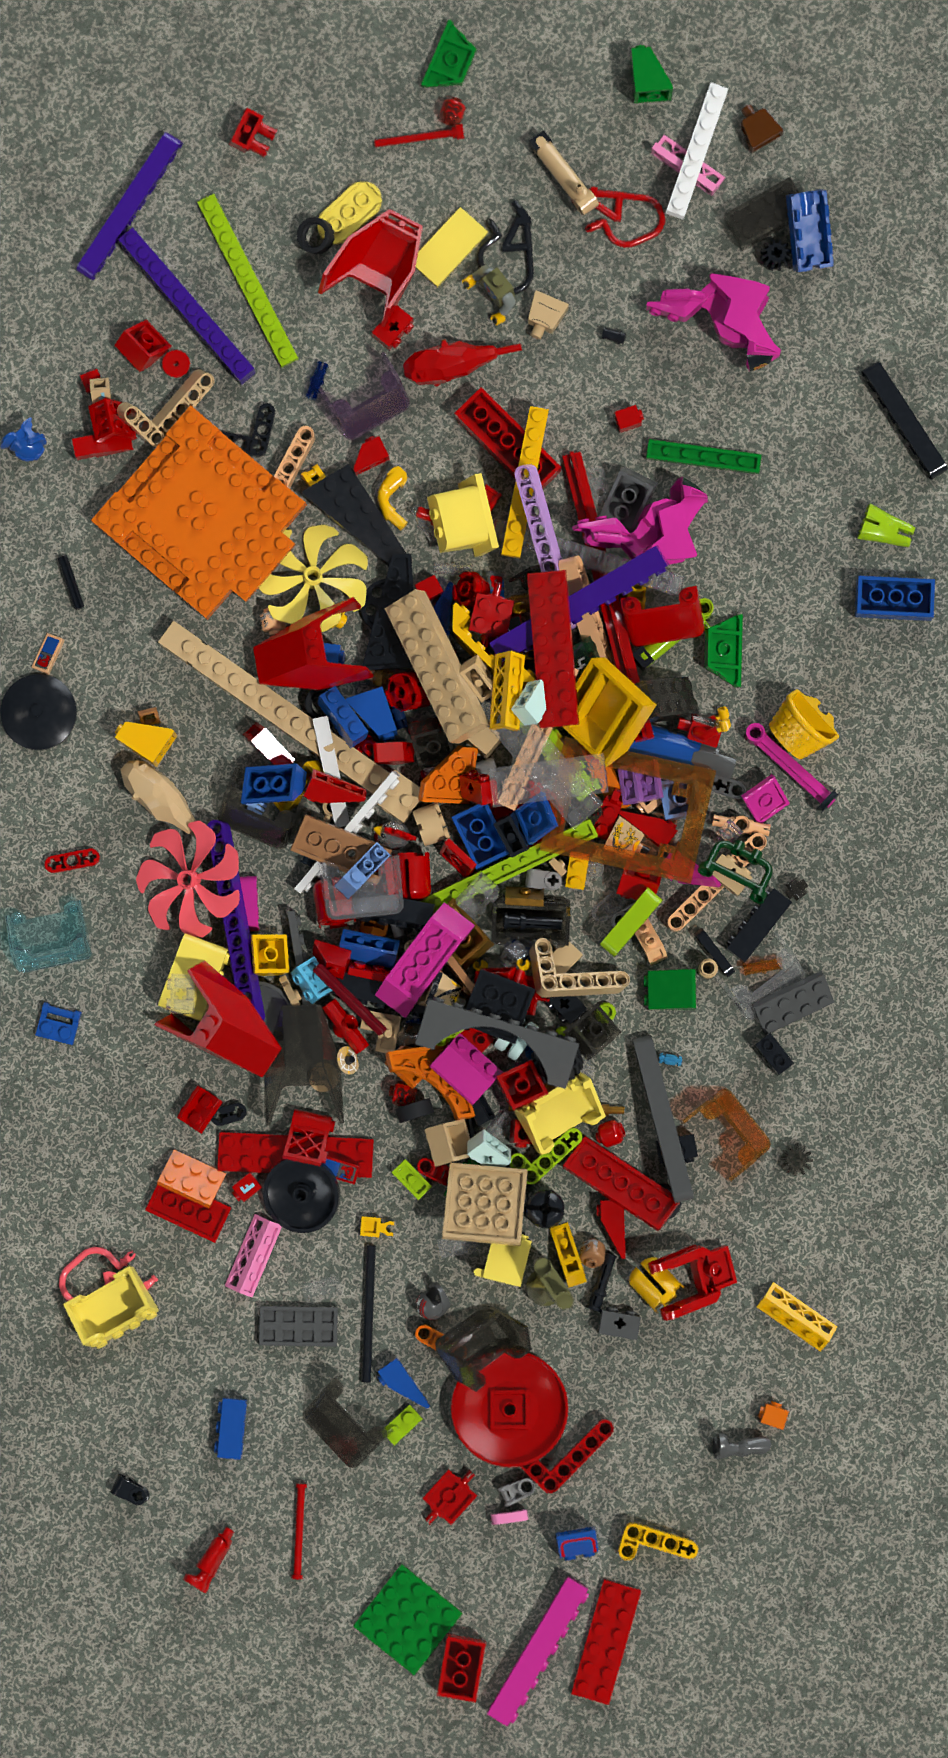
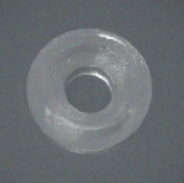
[587,859,604,878]

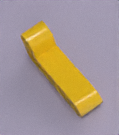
[618,1522,698,1561]

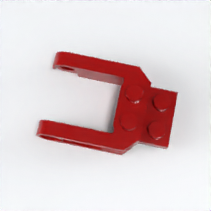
[648,1245,737,1321]

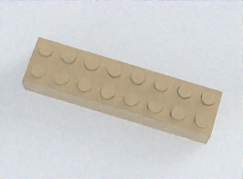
[385,589,490,744]

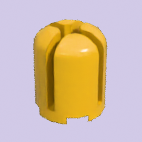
[629,1257,684,1314]

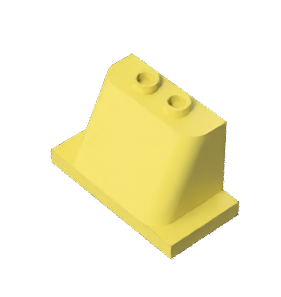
[427,473,499,557]

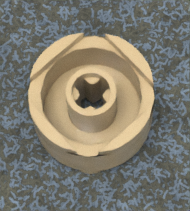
[412,802,450,846]

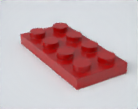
[145,1184,232,1243]

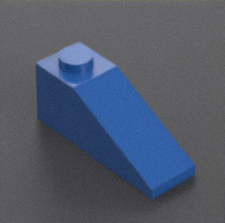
[377,1358,431,1408]

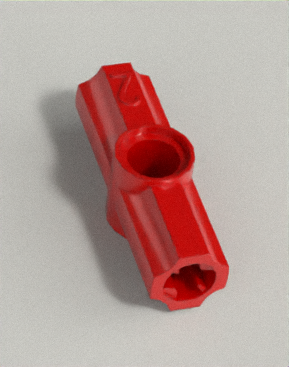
[322,998,369,1054]

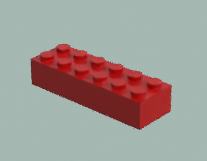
[454,387,561,496]

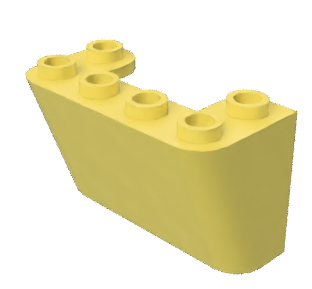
[63,1266,159,1349]

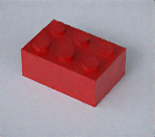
[437,1634,486,1703]

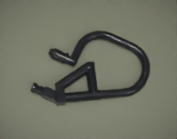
[477,200,534,295]

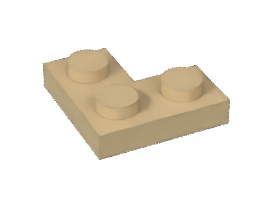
[360,1011,402,1053]

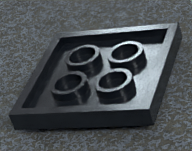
[466,969,536,1044]

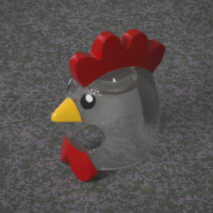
[373,820,417,851]

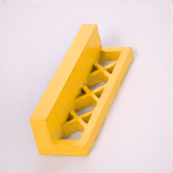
[489,651,525,731]
[757,1282,837,1352]

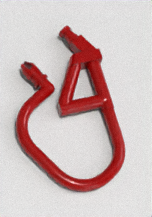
[571,187,665,248]

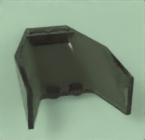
[264,1004,344,1125]

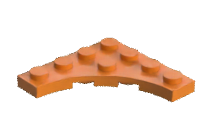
[385,1043,475,1120]

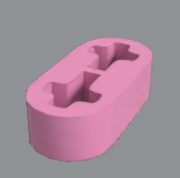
[490,1509,528,1525]

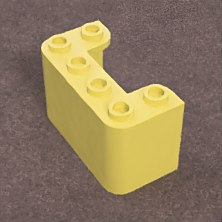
[158,933,231,1021]

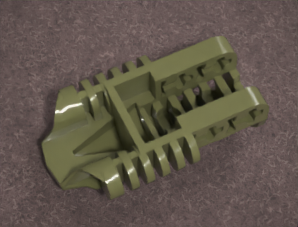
[526,1258,574,1309]

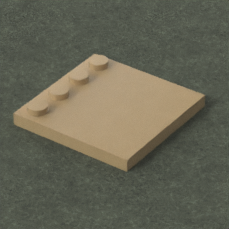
[442,1163,527,1246]

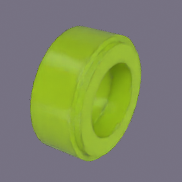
[597,1003,616,1022]

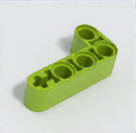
[600,888,663,957]
[509,1128,582,1185]

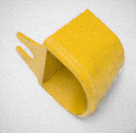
[769,689,839,759]

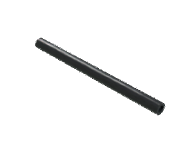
[361,1246,376,1383]

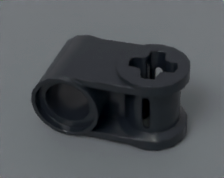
[110,1474,149,1505]

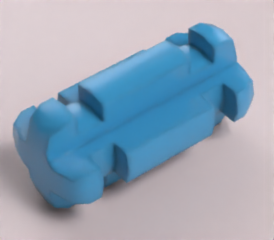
[658,1053,682,1066]

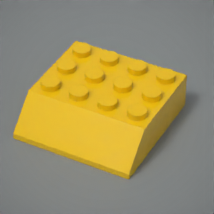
[562,657,656,767]

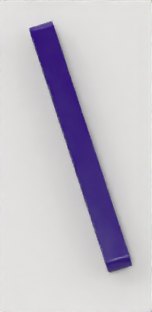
[207,820,265,1021]

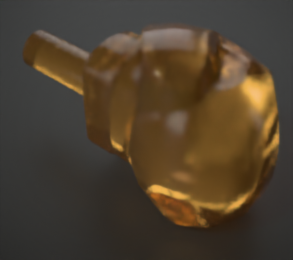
[372,670,394,690]

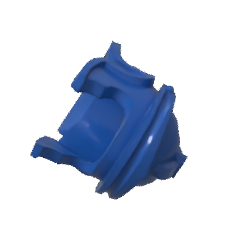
[0,417,47,461]

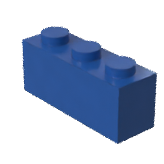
[317,686,369,749]
[339,929,400,969]
[214,1398,247,1460]

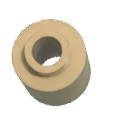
[698,959,718,979]

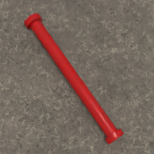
[291,1483,307,1579]

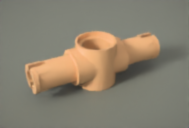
[712,814,771,836]

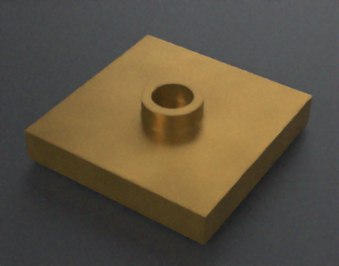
[505,886,544,907]

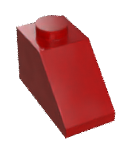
[353,436,390,476]
[373,742,415,765]
[312,939,352,979]

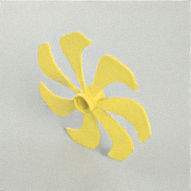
[259,525,368,632]

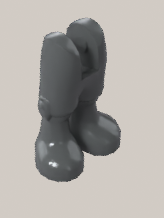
[713,1433,771,1459]

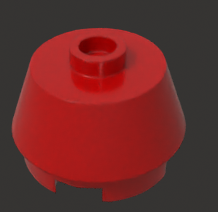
[453,571,490,609]

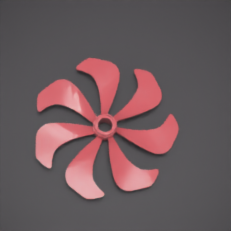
[136,821,240,938]

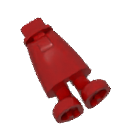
[183,1527,234,1594]

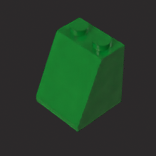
[630,45,673,104]
[644,969,696,1010]

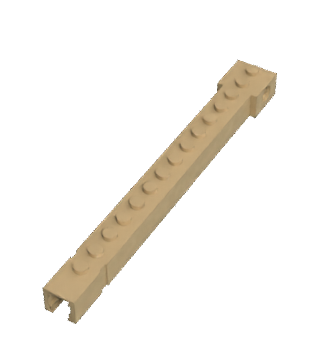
[158,621,421,825]

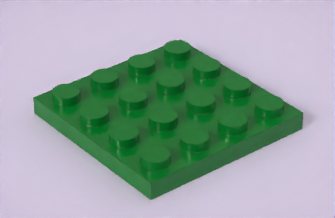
[353,1564,463,1675]

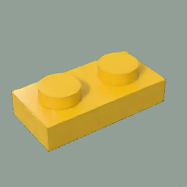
[565,851,589,890]

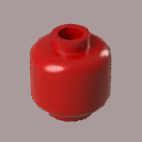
[595,1120,626,1148]

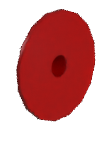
[162,350,190,378]

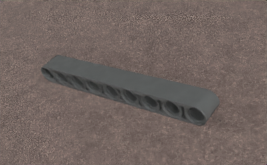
[632,1035,694,1203]

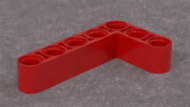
[520,1419,614,1494]

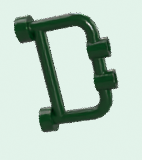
[698,840,773,904]

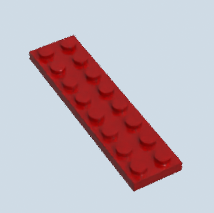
[527,570,580,728]
[217,1132,374,1178]

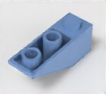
[334,842,390,899]

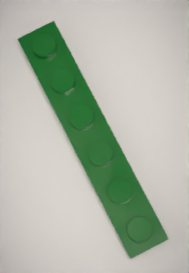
[646,439,762,475]

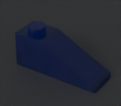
[434,582,453,637]

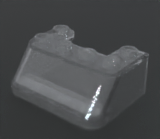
[319,855,404,920]

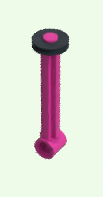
[745,723,840,813]

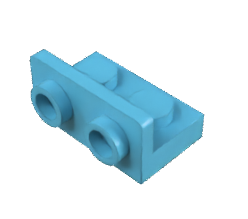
[291,956,333,1004]

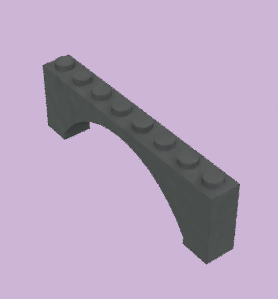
[415,997,579,1089]

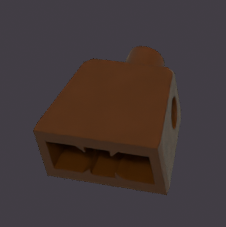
[740,104,784,153]

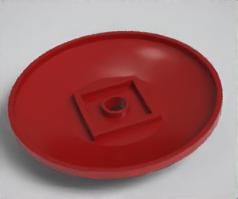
[451,1350,568,1467]

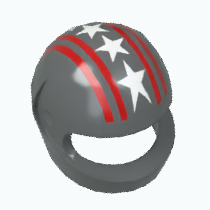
[416,1282,451,1320]

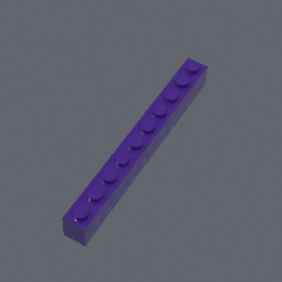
[118,228,256,385]
[490,545,669,663]

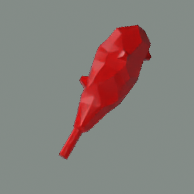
[403,339,522,387]

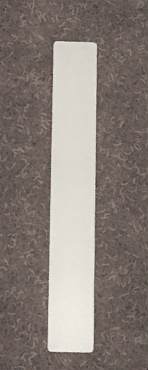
[313,716,350,827]

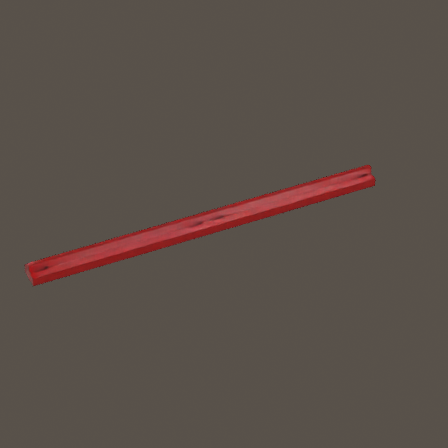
[562,451,654,743]

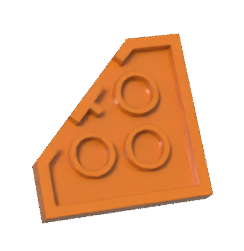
[418,745,478,804]

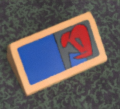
[31,633,64,675]

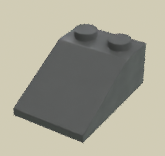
[599,466,658,533]

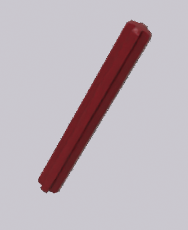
[313,963,387,1036]

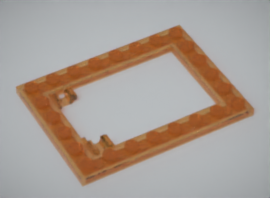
[540,737,716,884]

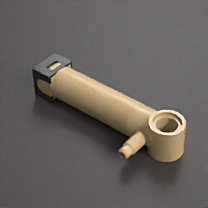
[529,130,599,216]

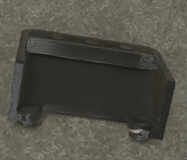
[303,1374,394,1468]

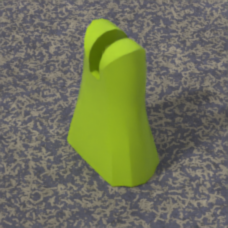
[857,503,916,547]

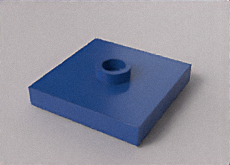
[515,792,558,845]

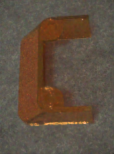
[681,1089,771,1182]

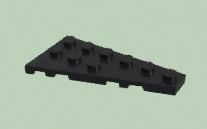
[300,464,407,566]
[362,554,413,671]

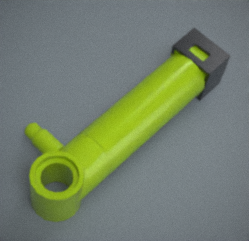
[633,598,714,671]

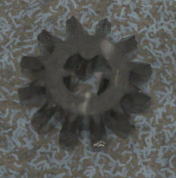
[779,1143,813,1176]

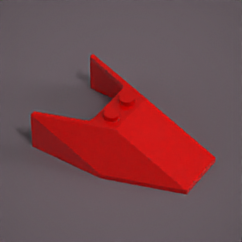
[318,209,423,328]
[253,597,374,690]
[154,961,282,1077]

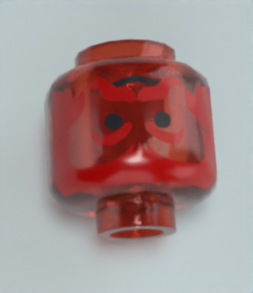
[439,97,466,127]
[388,1080,417,1106]

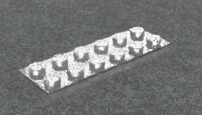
[489,754,609,807]

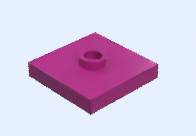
[741,774,790,823]

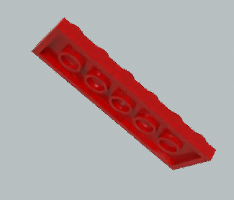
[563,1136,680,1232]
[571,1579,642,1705]

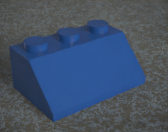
[241,764,307,804]
[452,804,509,870]

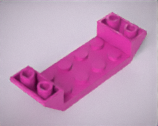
[375,902,475,1018]

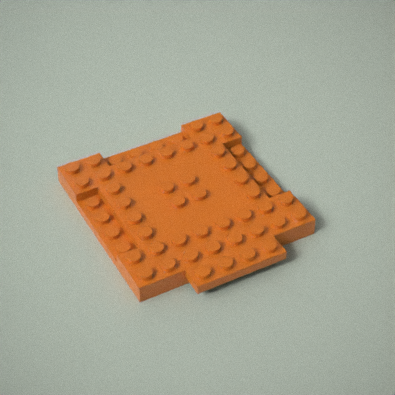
[91,405,307,620]

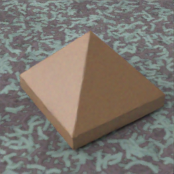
[138,707,161,725]

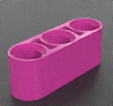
[240,876,259,932]

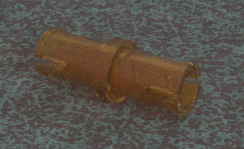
[743,957,783,976]

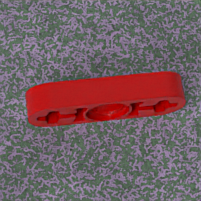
[44,848,100,874]

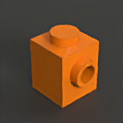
[758,1401,789,1430]

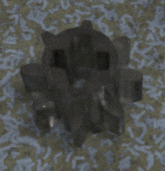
[785,877,808,901]

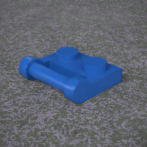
[35,1002,82,1045]

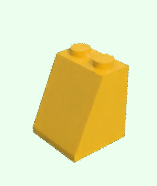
[115,721,177,767]

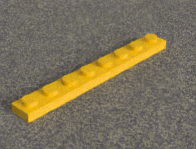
[501,406,549,559]

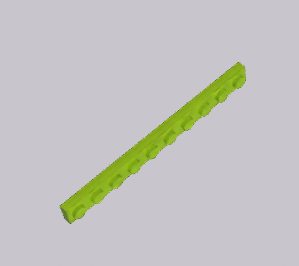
[197,194,298,367]
[418,818,598,911]

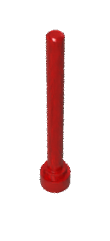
[374,124,465,147]

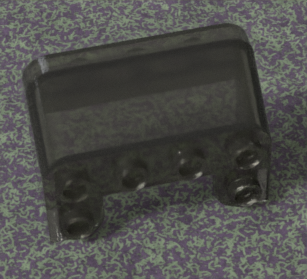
[491,894,570,948]
[435,1306,532,1392]

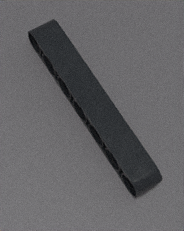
[861,361,948,480]

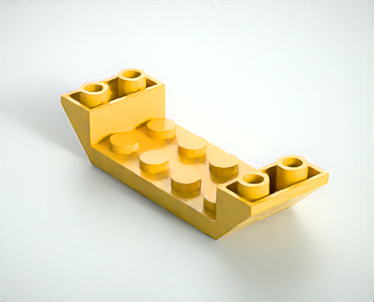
[453,603,536,691]

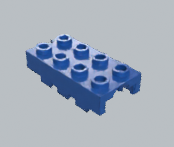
[786,189,834,272]

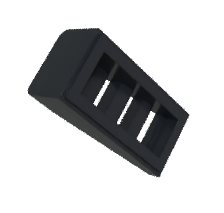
[472,1095,496,1127]

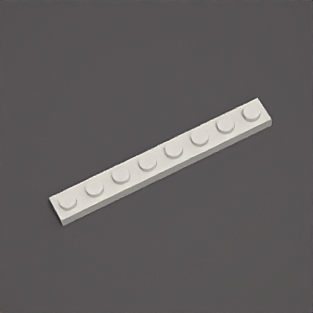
[665,83,728,220]
[294,771,401,893]

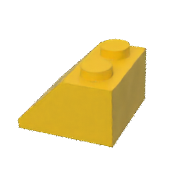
[251,934,290,976]

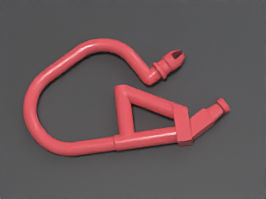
[59,1247,158,1301]

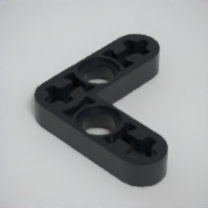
[221,403,276,457]

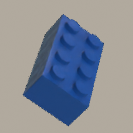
[855,576,935,621]

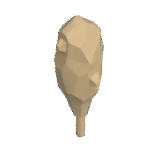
[120,760,211,852]

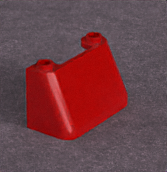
[620,586,704,647]

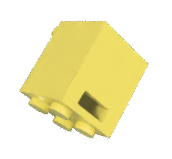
[474,1234,532,1287]

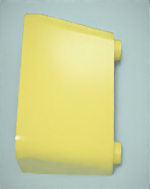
[514,1072,606,1155]

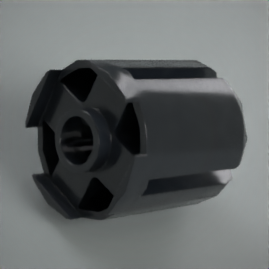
[526,1190,565,1228]

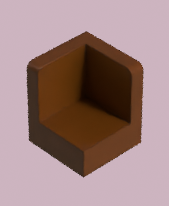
[359,920,388,938]

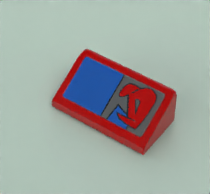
[324,1156,360,1185]

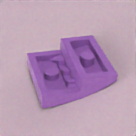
[618,760,664,805]

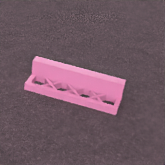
[651,135,725,196]
[225,1214,282,1297]

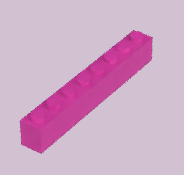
[487,1575,589,1726]

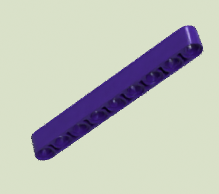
[76,132,183,281]

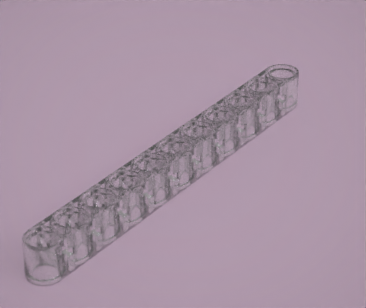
[493,519,685,596]

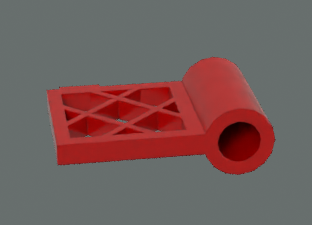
[283,1109,336,1166]

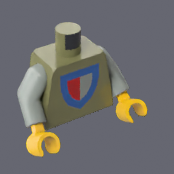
[462,265,515,326]

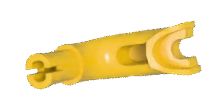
[377,466,408,531]

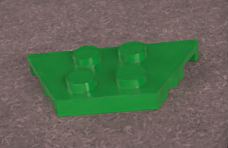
[421,20,477,88]
[704,614,743,688]

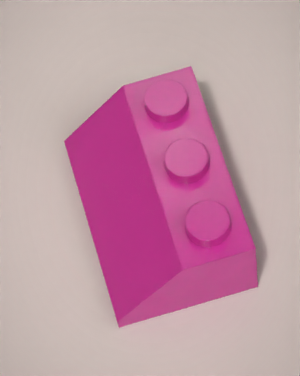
[429,1034,502,1105]

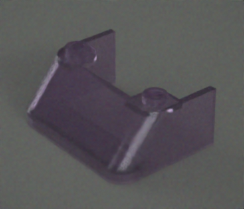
[318,352,410,441]

